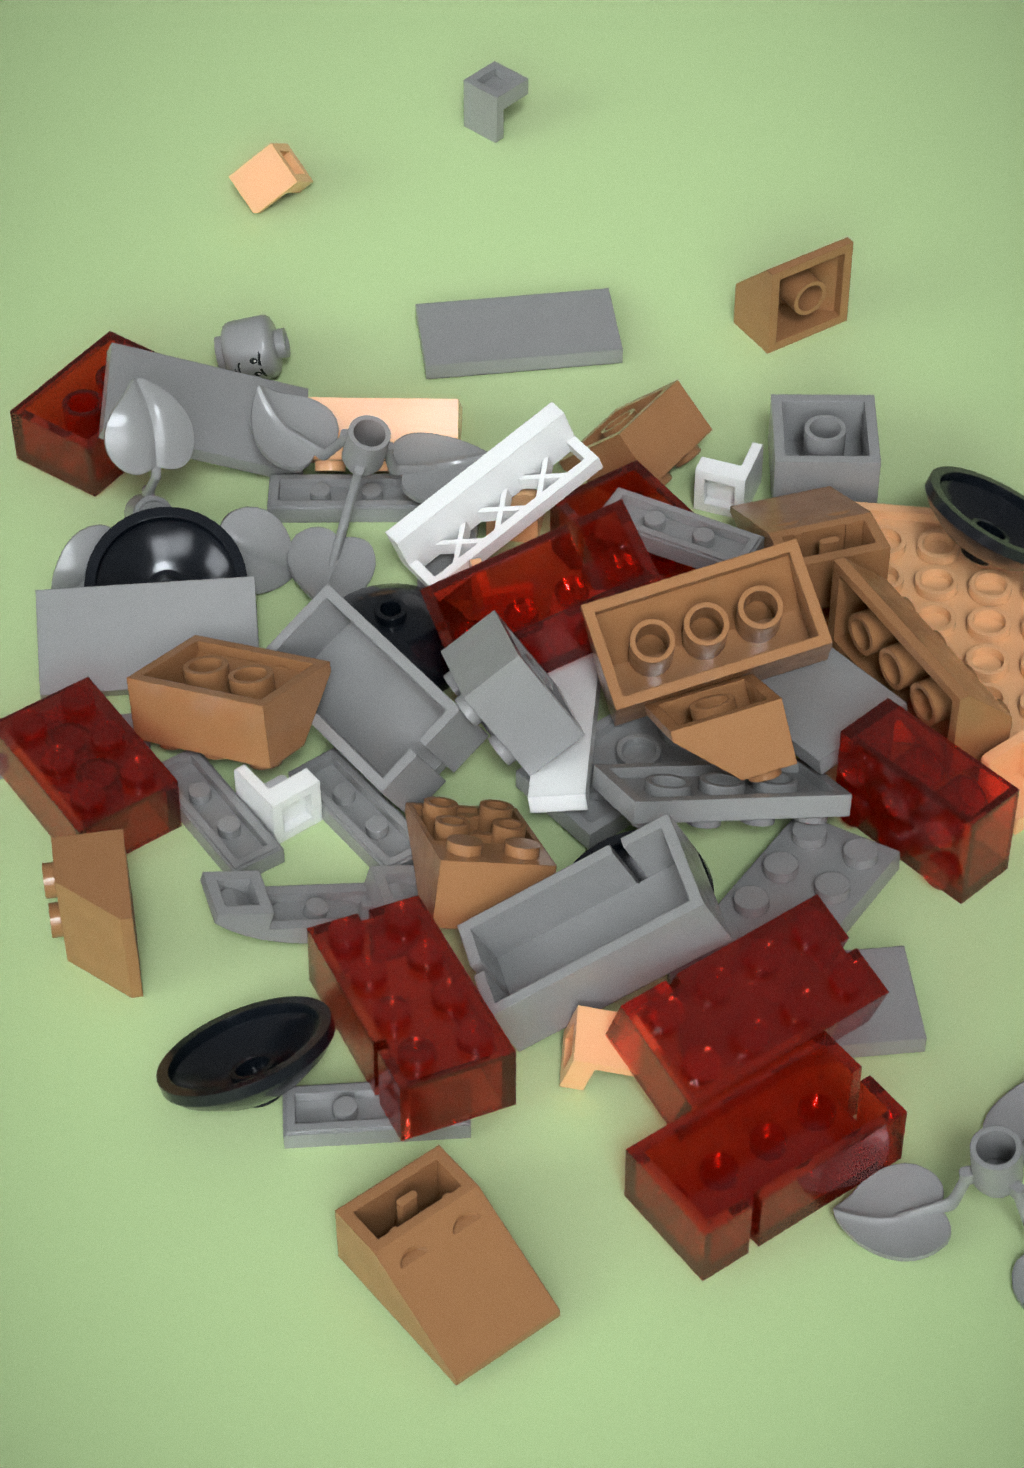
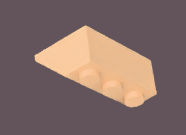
[308,397,462,473]

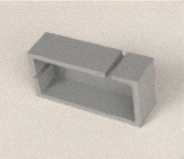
[266,583,489,813]
[457,813,733,1052]

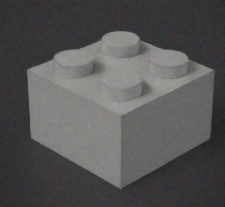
[768,394,881,503]
[441,610,585,776]

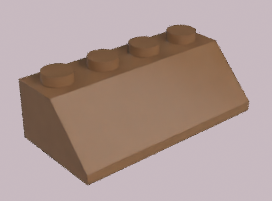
[581,539,833,726]
[828,557,1012,780]

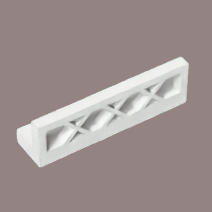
[385,402,603,598]

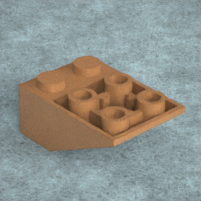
[730,486,891,609]
[405,796,557,929]
[335,1145,560,1386]

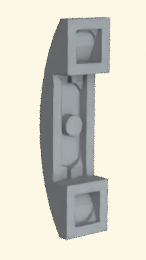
[200,865,427,943]

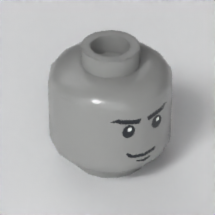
[214,315,291,379]

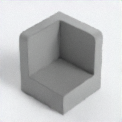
[463,61,528,143]

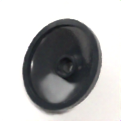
[925,466,1024,571]
[84,507,247,587]
[343,583,471,691]
[156,996,336,1111]

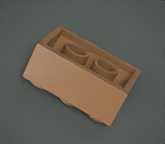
[127,635,331,770]

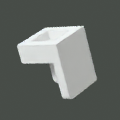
[693,442,764,518]
[234,764,323,844]

